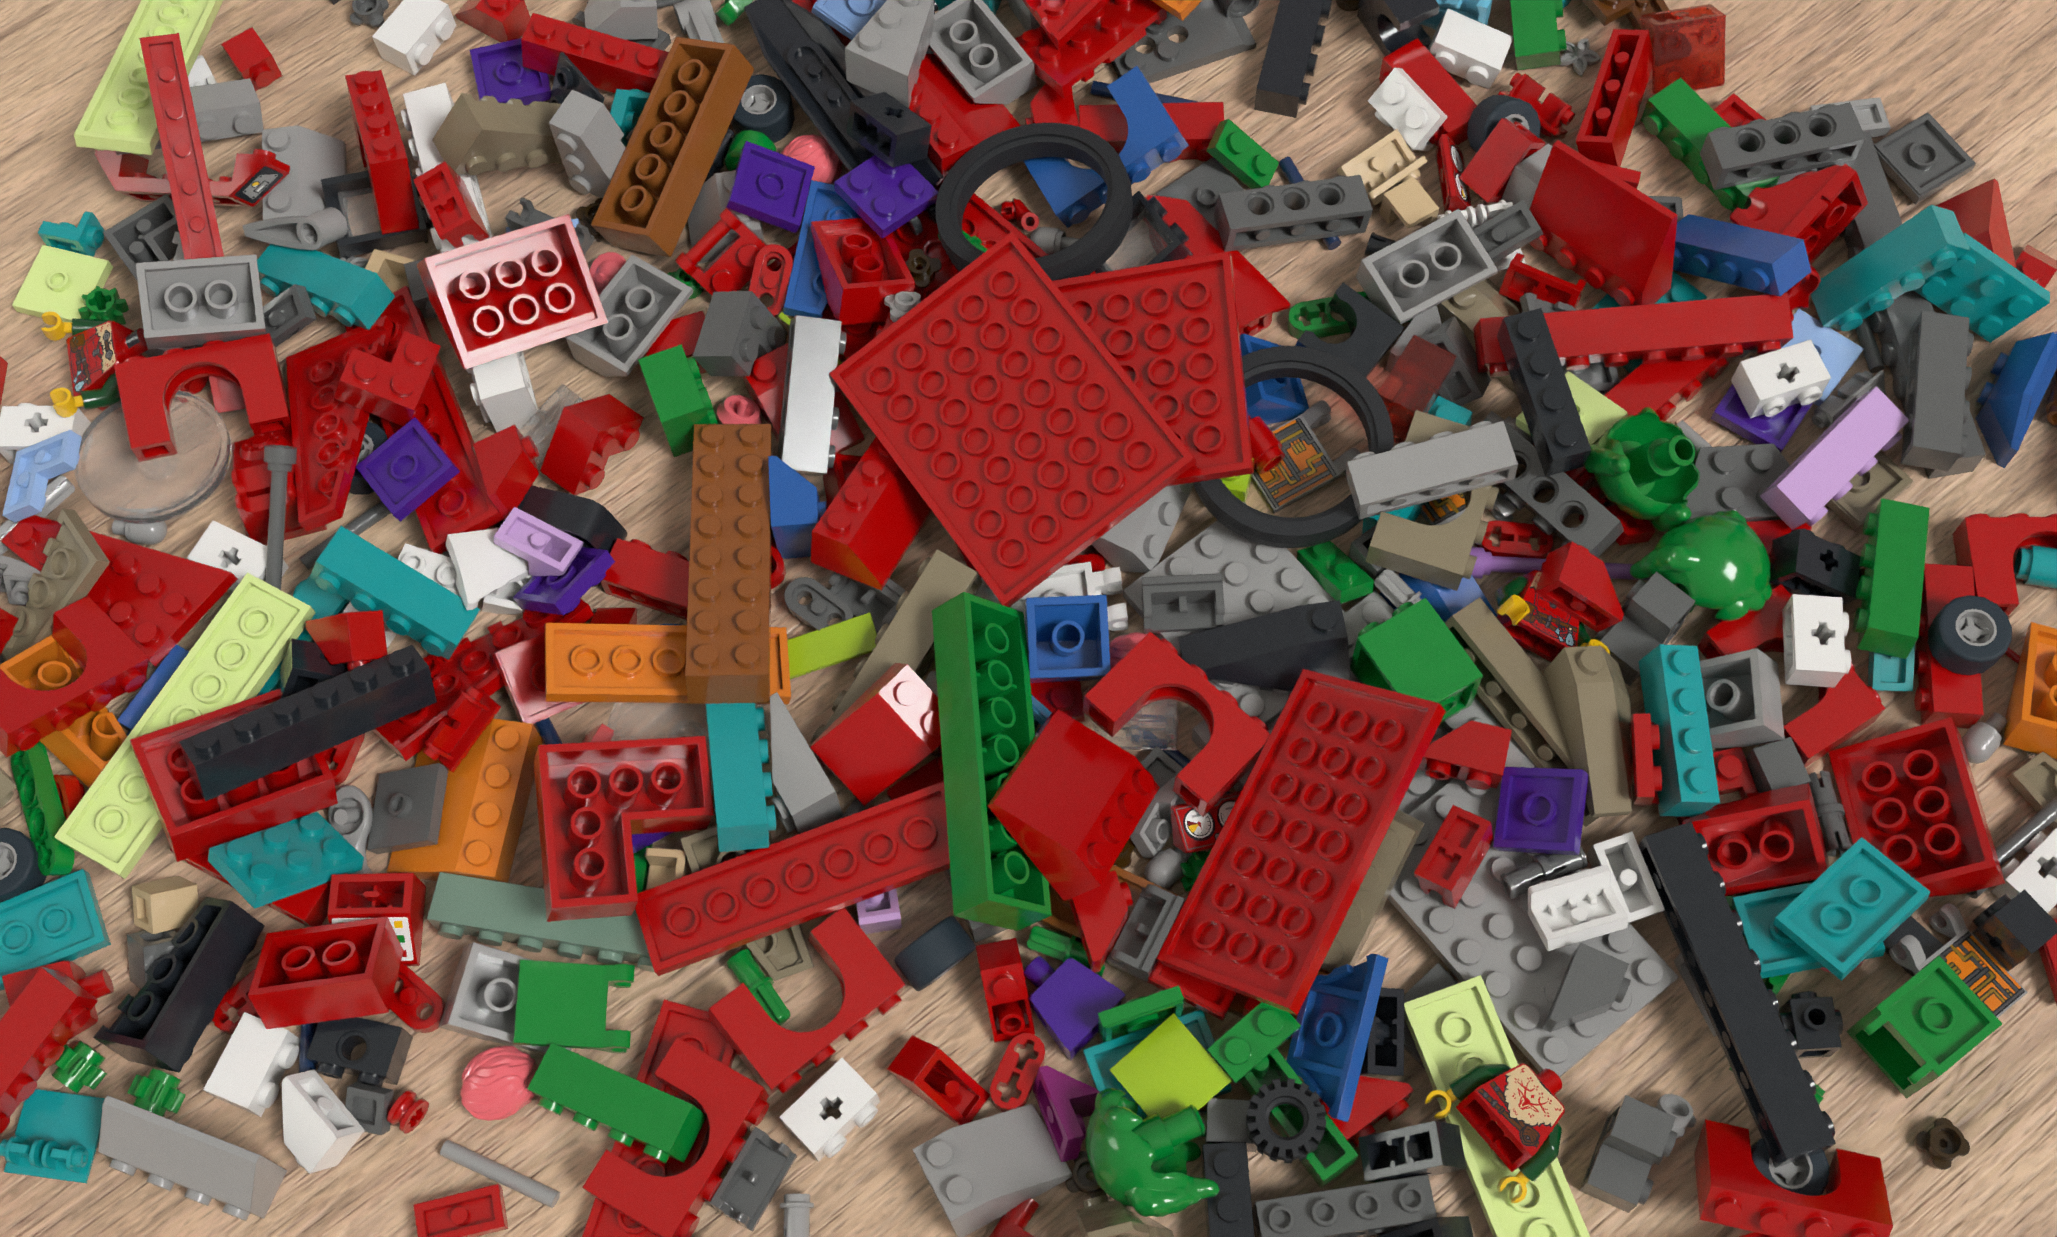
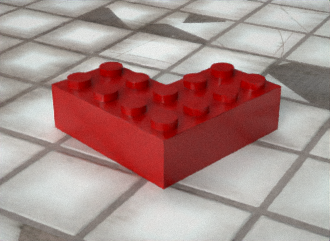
[534,736,714,922]

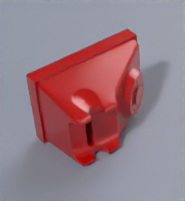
[1729,164,1868,265]
[231,430,327,545]

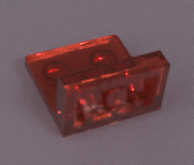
[1641,4,1726,94]

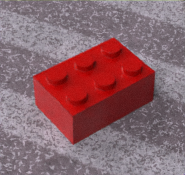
[248,916,404,1029]

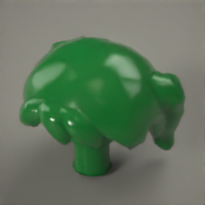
[1583,407,1700,532]
[1630,510,1772,621]
[1086,1088,1219,1217]

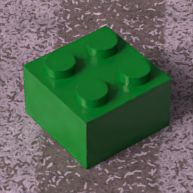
[638,344,718,457]

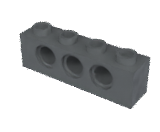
[1700,102,1866,190]
[1214,175,1373,252]
[1498,421,1624,558]
[1252,1175,1437,1237]

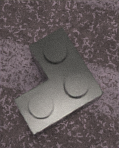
[103,194,179,282]
[693,291,787,376]
[1594,572,1695,686]
[1579,1095,1678,1213]

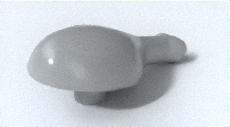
[328,785,373,874]

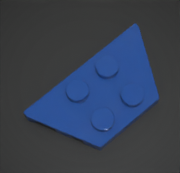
[1286,953,1389,1122]

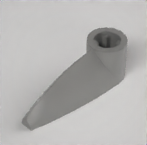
[242,207,348,250]

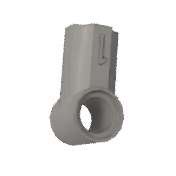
[673,0,724,43]

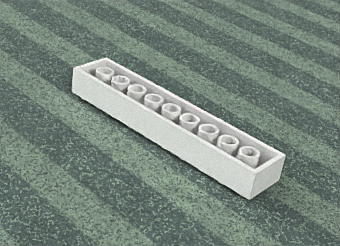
[401,83,542,432]

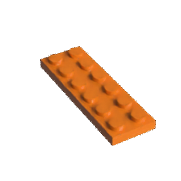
[545,623,791,704]

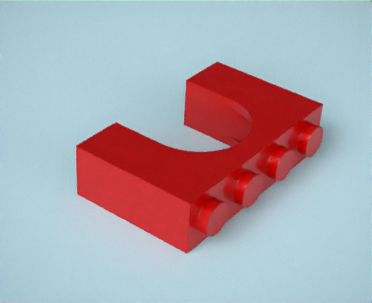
[345,70,419,235]
[114,333,291,462]
[1952,513,2057,616]
[1697,584,1886,768]
[0,595,149,757]
[1082,632,1270,817]
[708,908,905,1096]
[582,1037,770,1237]
[1694,1119,1893,1237]

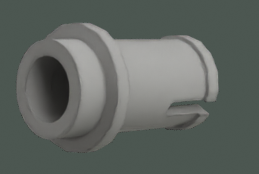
[780,1194,814,1237]

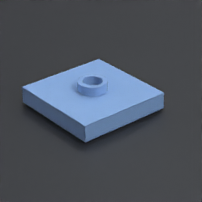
[1781,309,1864,406]

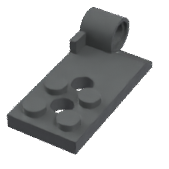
[1111,0,1260,84]

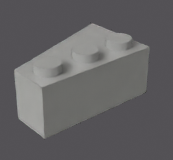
[845,0,934,108]
[549,90,625,198]

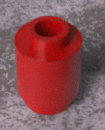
[1248,416,1285,474]

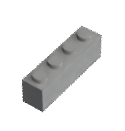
[116,78,264,155]
[1346,421,1518,520]

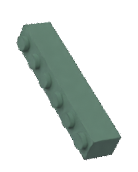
[427,872,654,972]

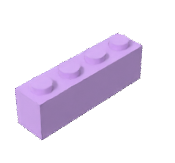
[1760,386,1909,530]

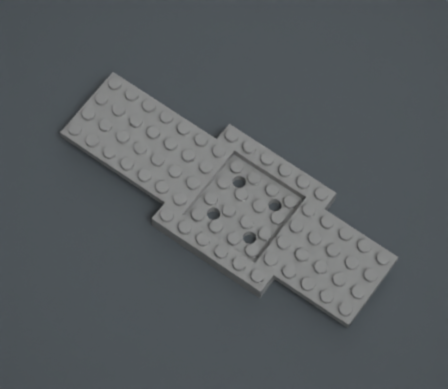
[1123,501,1679,1077]

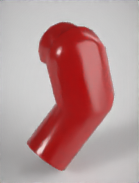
[1000,198,1039,231]

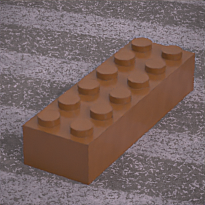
[591,37,754,258]

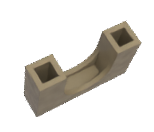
[1365,410,1499,591]

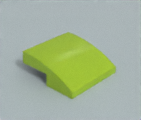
[1109,1013,1232,1118]

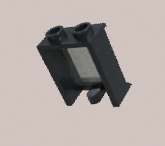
[321,162,433,259]
[1095,191,1193,273]

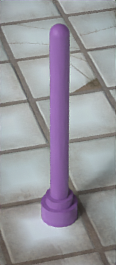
[1470,547,1651,581]

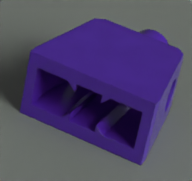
[1024,956,1126,1061]

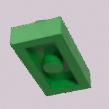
[1206,119,1279,189]
[1297,541,1374,604]
[1207,1002,1301,1084]

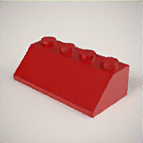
[811,437,932,591]

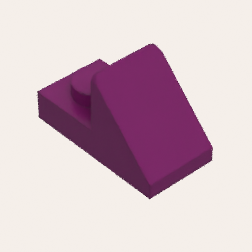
[1033,1065,1099,1162]

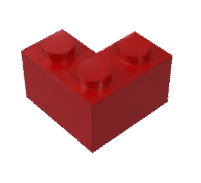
[334,331,441,426]
[540,394,644,495]

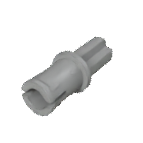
[1374,569,1444,622]

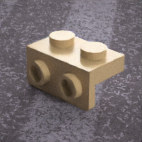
[1336,129,1428,205]

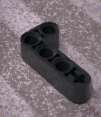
[493,485,628,554]

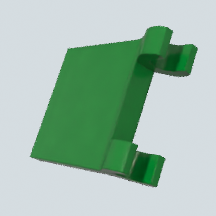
[513,959,635,1053]

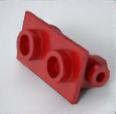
[1498,73,1575,137]
[423,685,501,772]

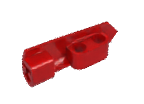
[1143,195,1291,336]

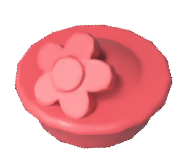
[590,252,626,295]
[716,395,762,424]

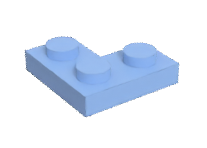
[2,430,82,523]

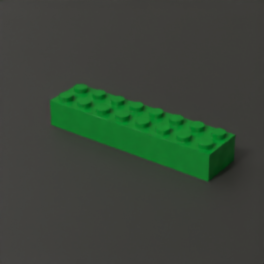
[932,592,1052,931]

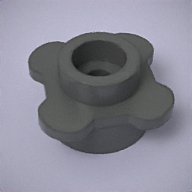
[350,0,389,27]

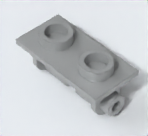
[1812,370,1886,428]

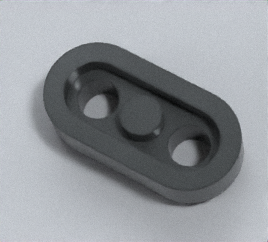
[784,577,854,631]

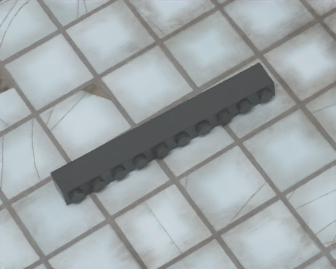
[1817,131,1986,479]

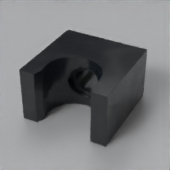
[1357,0,1440,57]
[1295,282,1404,378]

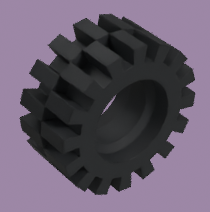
[1246,1078,1326,1163]

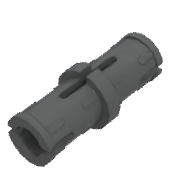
[1809,771,1852,857]
[1500,846,1588,900]

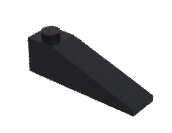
[1178,600,1351,692]

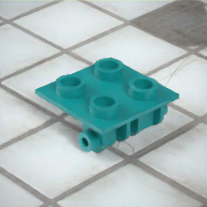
[0,1089,105,1184]

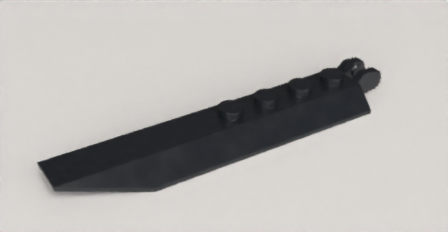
[744,0,943,235]

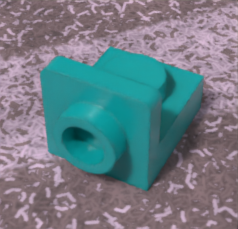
[610,89,650,146]
[38,211,105,257]
[1867,645,1915,691]

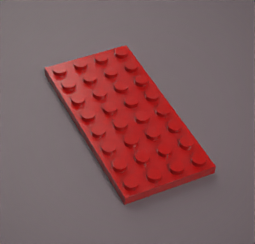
[1156,669,1446,1015]

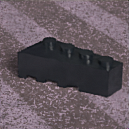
[93,897,265,1073]

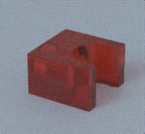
[1378,335,1457,444]

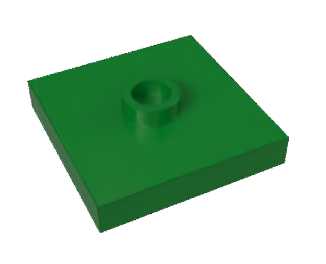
[1098,985,1184,1043]

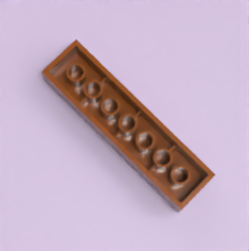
[685,424,772,704]

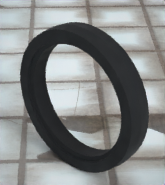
[935,123,1133,281]
[1193,346,1394,548]

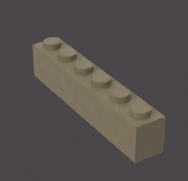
[811,549,983,762]
[1445,597,1634,827]

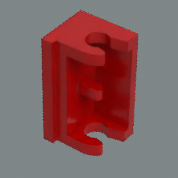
[1459,118,1546,203]
[413,161,490,248]
[1499,253,1587,309]
[1414,805,1494,909]

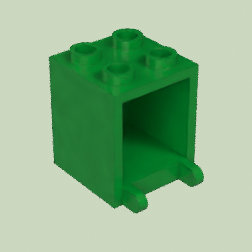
[1350,598,1483,724]
[1846,956,2002,1099]

